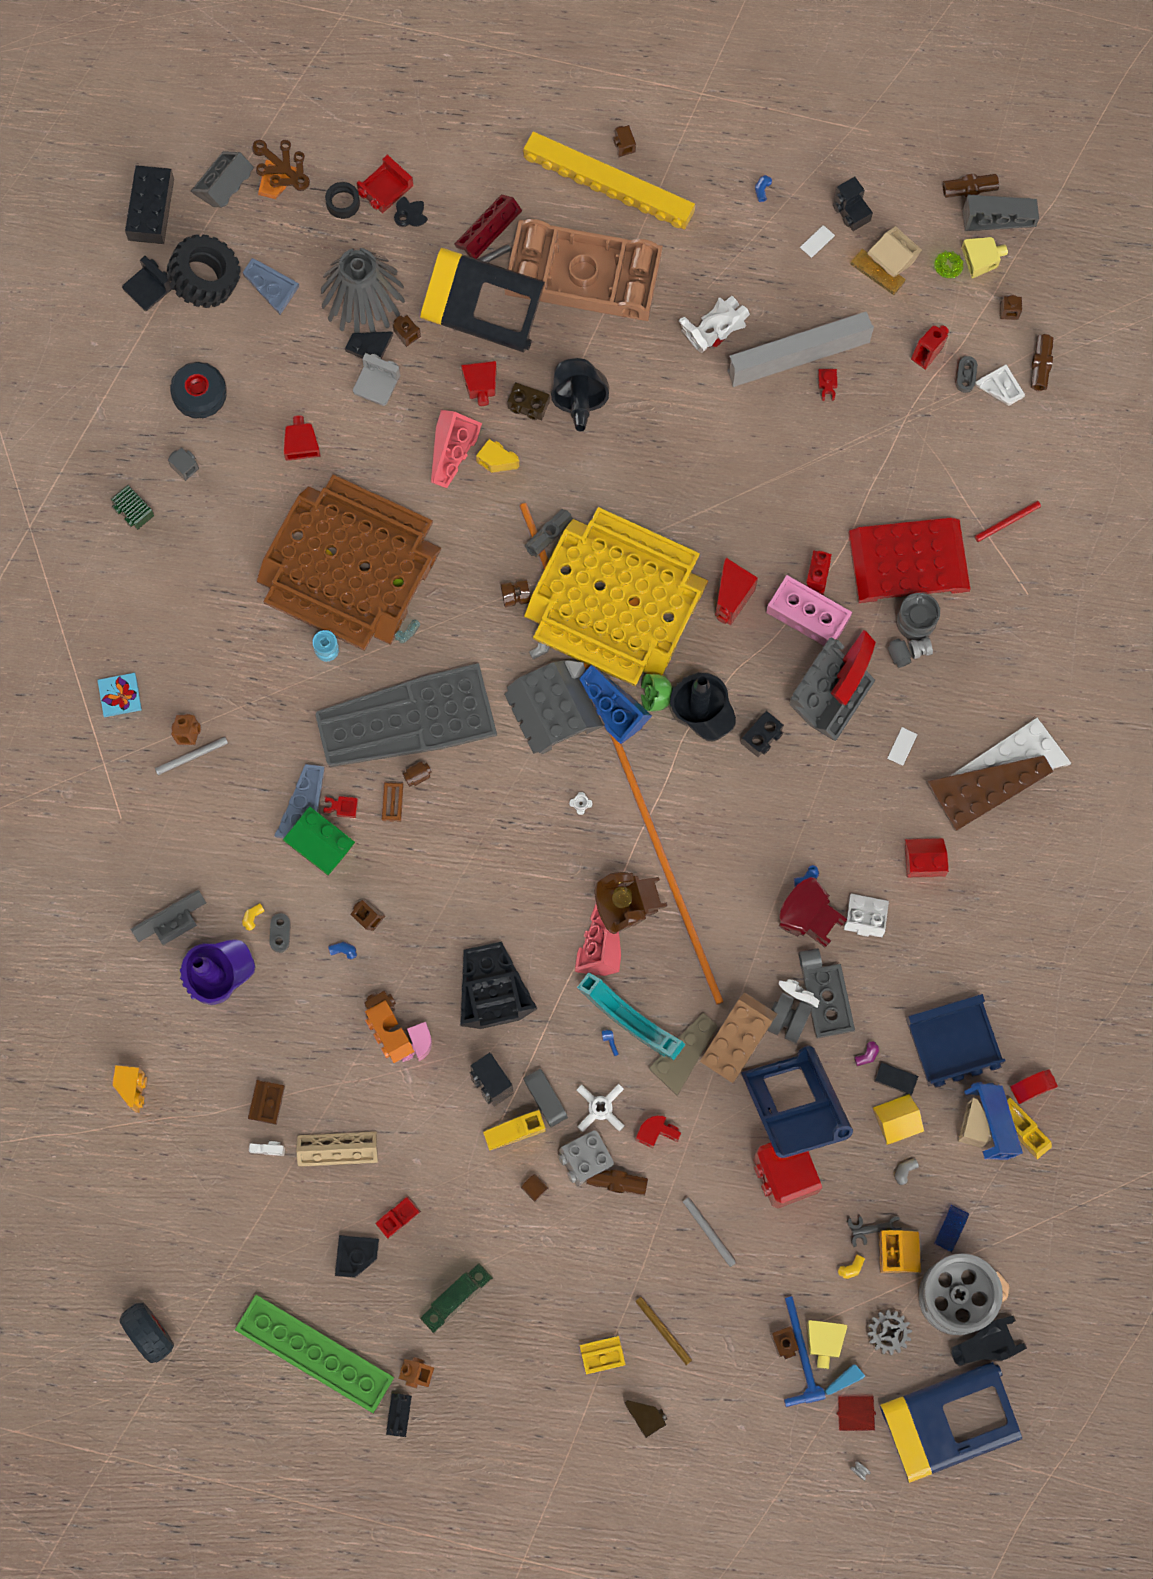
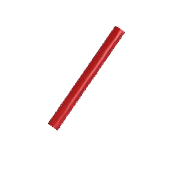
[974,501,1041,542]

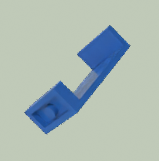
[964,1082,1023,1160]

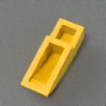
[1007,1098,1052,1160]

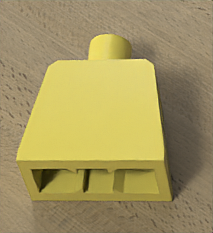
[962,237,1008,278]
[807,1320,847,1369]

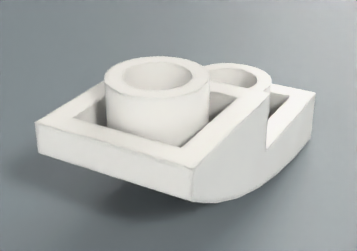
[779,979,819,1008]

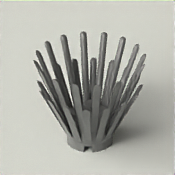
[321,248,405,333]

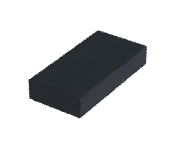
[874,1062,919,1096]

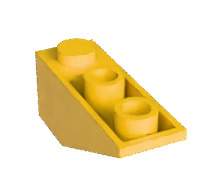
[483,1110,546,1151]

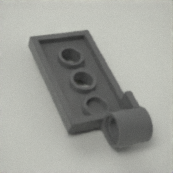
[799,948,855,1039]

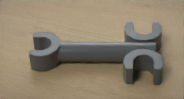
[847,1217,902,1247]

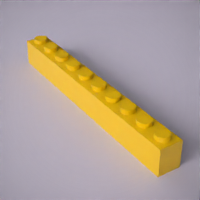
[523,131,695,230]

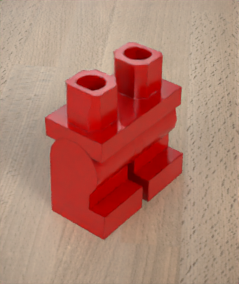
[806,550,832,596]

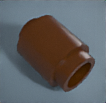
[402,761,432,787]

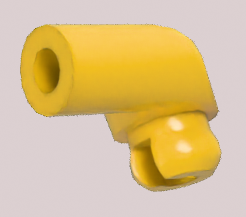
[242,903,265,931]

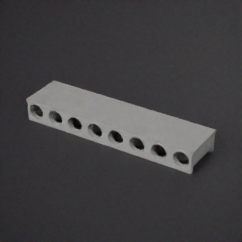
[727,312,874,387]

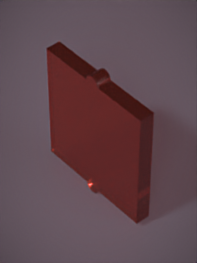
[836,1396,876,1431]

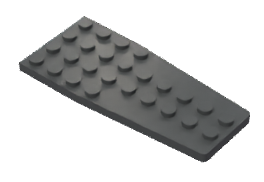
[315,663,497,767]

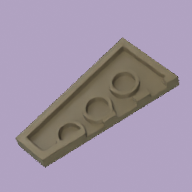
[649,1012,718,1096]

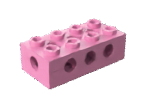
[766,575,852,646]

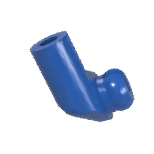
[755,175,772,202]
[794,865,819,887]
[328,942,357,959]

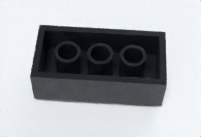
[125,165,174,244]

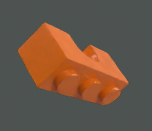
[365,1000,414,1063]

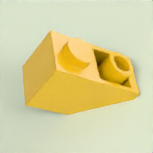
[476,439,519,473]

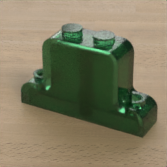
[420,1263,493,1334]

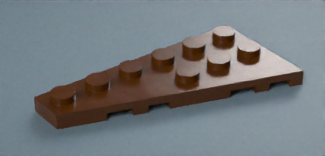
[926,755,1054,831]

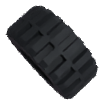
[166,234,241,308]

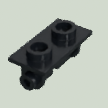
[386,1393,412,1437]

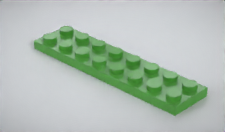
[235,1295,394,1414]

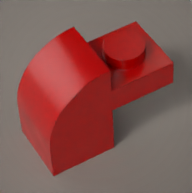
[1010,1069,1058,1104]
[635,1116,681,1149]

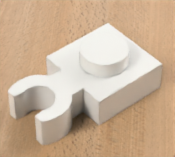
[249,1141,285,1156]

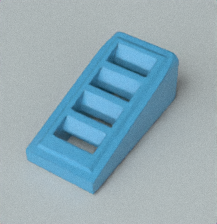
[824,1364,866,1395]

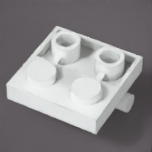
[844,894,889,937]

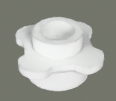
[569,792,592,815]

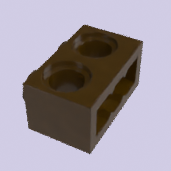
[507,382,550,421]

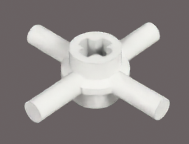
[577,1084,625,1132]

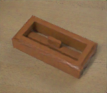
[382,782,404,822]

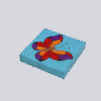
[98,673,142,718]

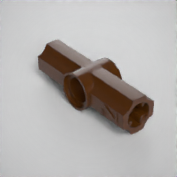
[942,174,999,198]
[1031,334,1054,391]
[586,1170,648,1196]

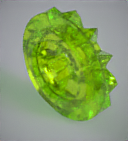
[934,251,964,278]

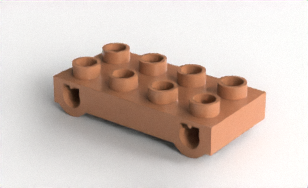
[505,219,663,321]

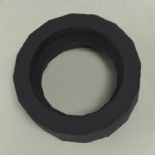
[325,182,360,219]

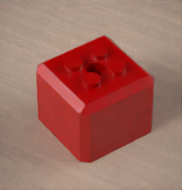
[753,1142,822,1209]

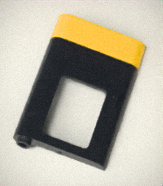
[420,248,545,353]

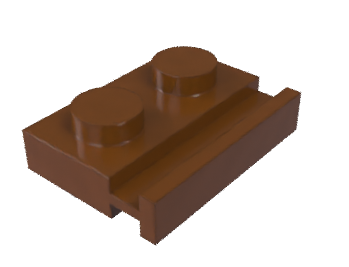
[248,1080,285,1125]

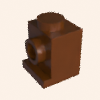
[613,125,636,157]
[1000,295,1022,320]
[392,315,421,347]
[350,900,385,931]
[770,1326,799,1359]

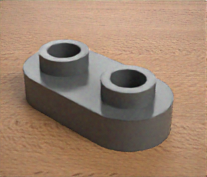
[956,356,978,393]
[269,913,291,953]

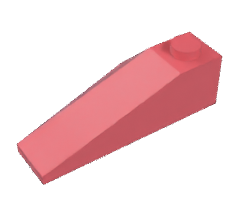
[431,410,482,488]
[575,904,621,976]

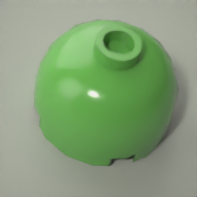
[641,674,673,712]

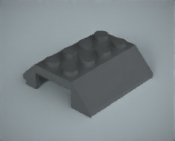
[789,637,875,741]
[504,660,604,754]

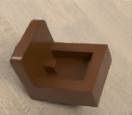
[364,991,396,1012]

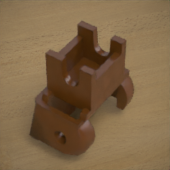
[594,872,668,934]

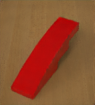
[831,630,876,706]

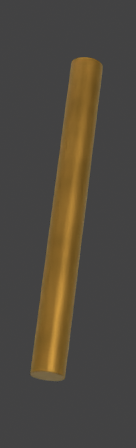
[635,1297,692,1365]

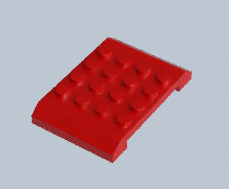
[848,518,971,603]

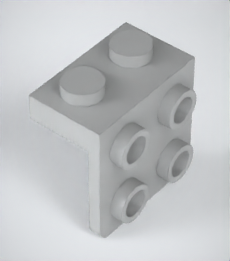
[353,353,400,406]
[558,1131,614,1186]

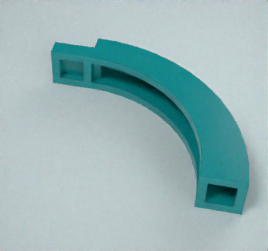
[577,972,686,1060]

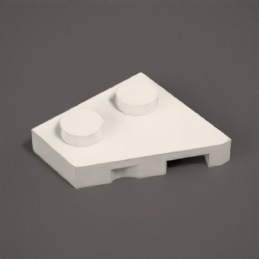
[975,365,1025,406]

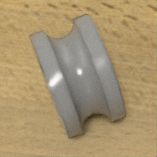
[850,1461,871,1481]

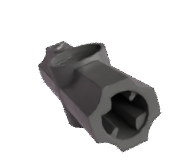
[525,509,573,557]

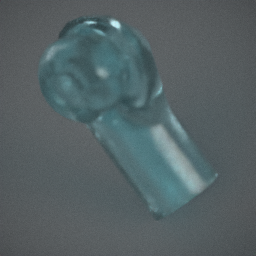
[395,620,420,643]

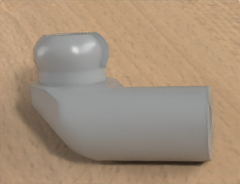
[529,642,549,659]
[895,1158,919,1185]

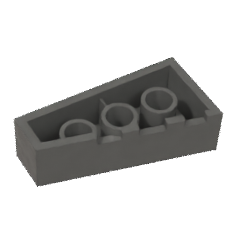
[962,195,1039,231]

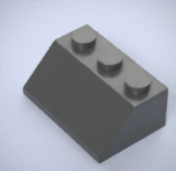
[191,151,254,208]

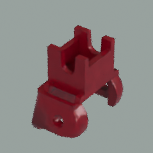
[779,877,847,948]

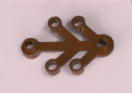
[252,140,310,191]

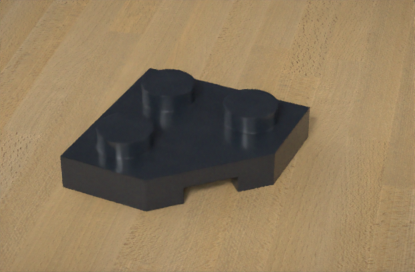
[335,1235,380,1278]

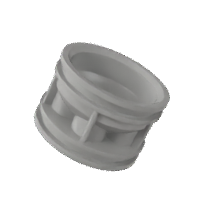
[918,1254,1003,1335]

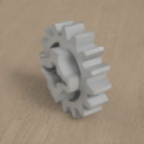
[867,1310,912,1355]

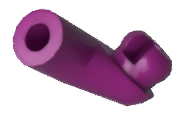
[854,1041,879,1066]

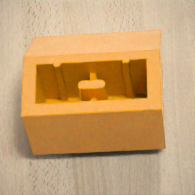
[112,1065,147,1113]
[879,1230,921,1273]

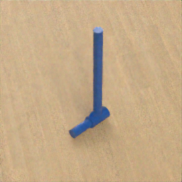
[784,1296,826,1407]

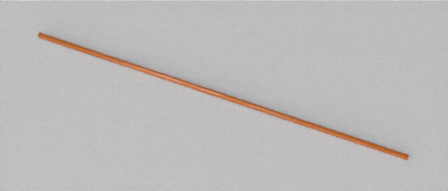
[520,503,724,1005]

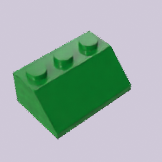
[282,806,355,876]

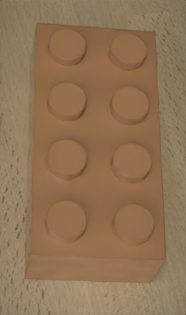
[700,992,778,1083]

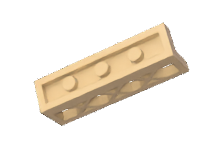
[296,1132,378,1166]

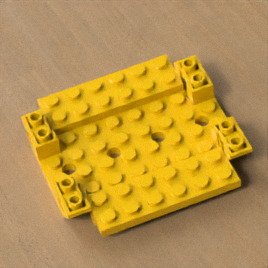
[524,507,708,687]

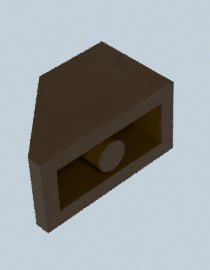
[624,1400,667,1438]

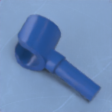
[602,1030,619,1056]

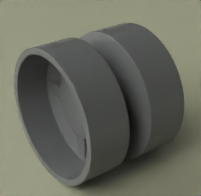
[897,593,940,641]
[767,993,813,1044]

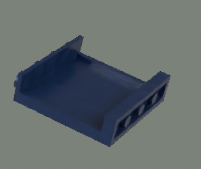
[906,994,1006,1088]

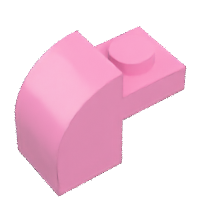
[402,1022,432,1062]

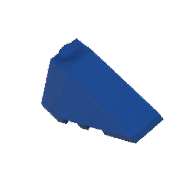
[580,665,652,744]

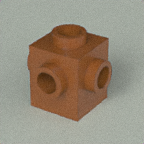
[171,714,201,745]
[398,1357,434,1389]

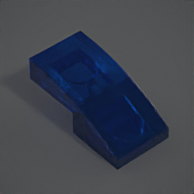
[934,1205,969,1252]

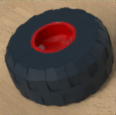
[170,362,227,419]
[119,1303,174,1363]

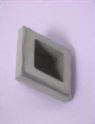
[565,660,585,678]

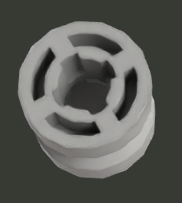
[909,636,933,659]

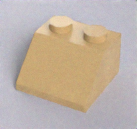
[958,1098,992,1148]

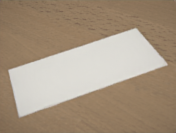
[800,225,835,258]
[887,727,918,766]

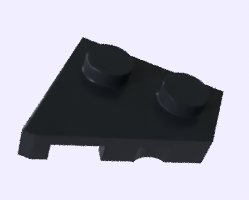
[345,332,393,359]

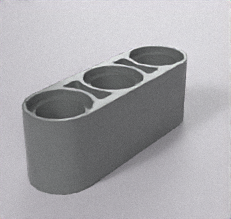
[523,1069,568,1127]

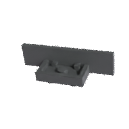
[131,890,206,945]

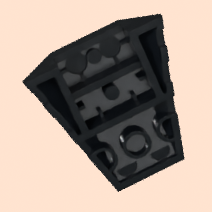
[460,941,537,1029]

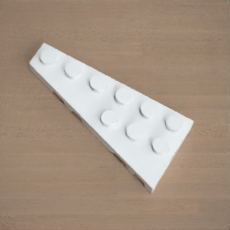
[950,718,1071,776]

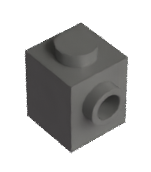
[168,447,199,481]

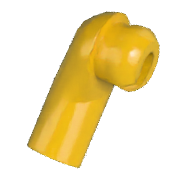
[838,1255,865,1279]

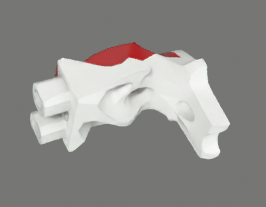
[679,296,750,353]

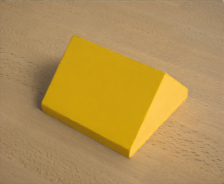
[873,1094,924,1145]

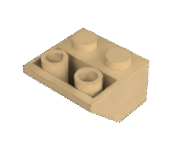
[867,226,922,277]

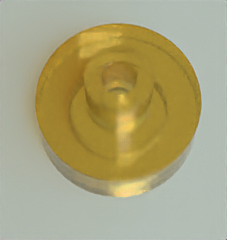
[612,887,632,908]

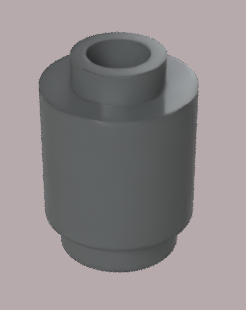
[887,639,912,668]

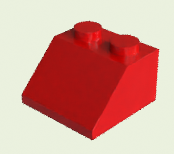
[905,838,949,878]

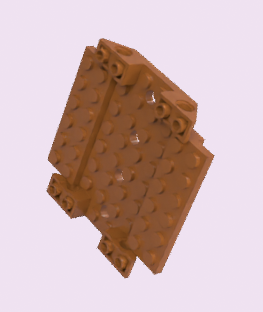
[257,474,442,651]

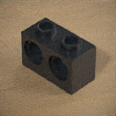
[741,710,784,757]

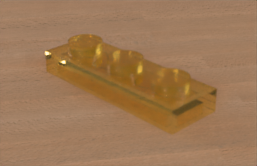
[851,249,906,295]

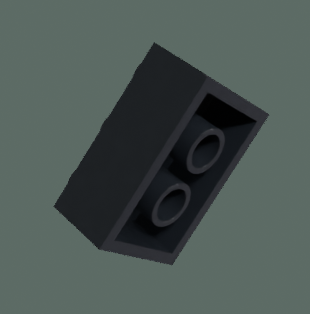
[469,1052,514,1107]

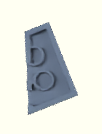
[243,258,299,315]

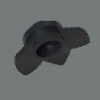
[394,196,428,227]

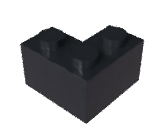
[833,176,873,231]

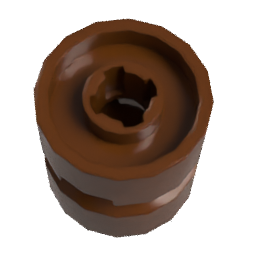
[501,579,531,608]

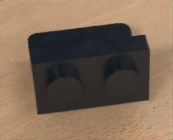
[122,256,172,311]

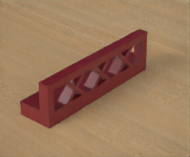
[454,194,522,259]

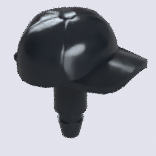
[551,358,609,432]
[669,672,736,742]

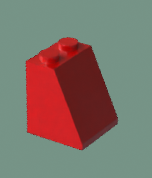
[715,558,758,625]

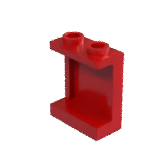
[357,154,414,213]

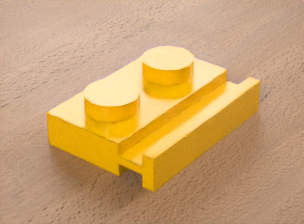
[579,1336,626,1375]

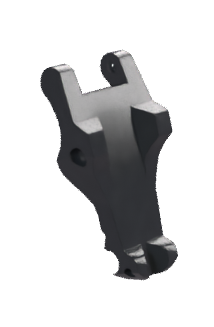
[951,1315,1027,1367]

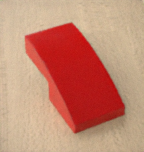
[375,1196,421,1239]

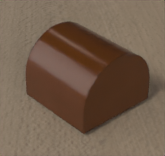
[521,1174,549,1202]

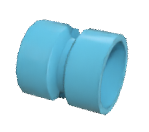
[313,630,339,662]

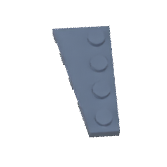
[274,764,325,838]

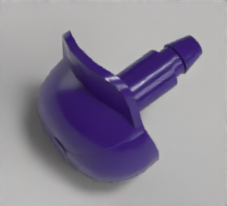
[180,940,256,1005]

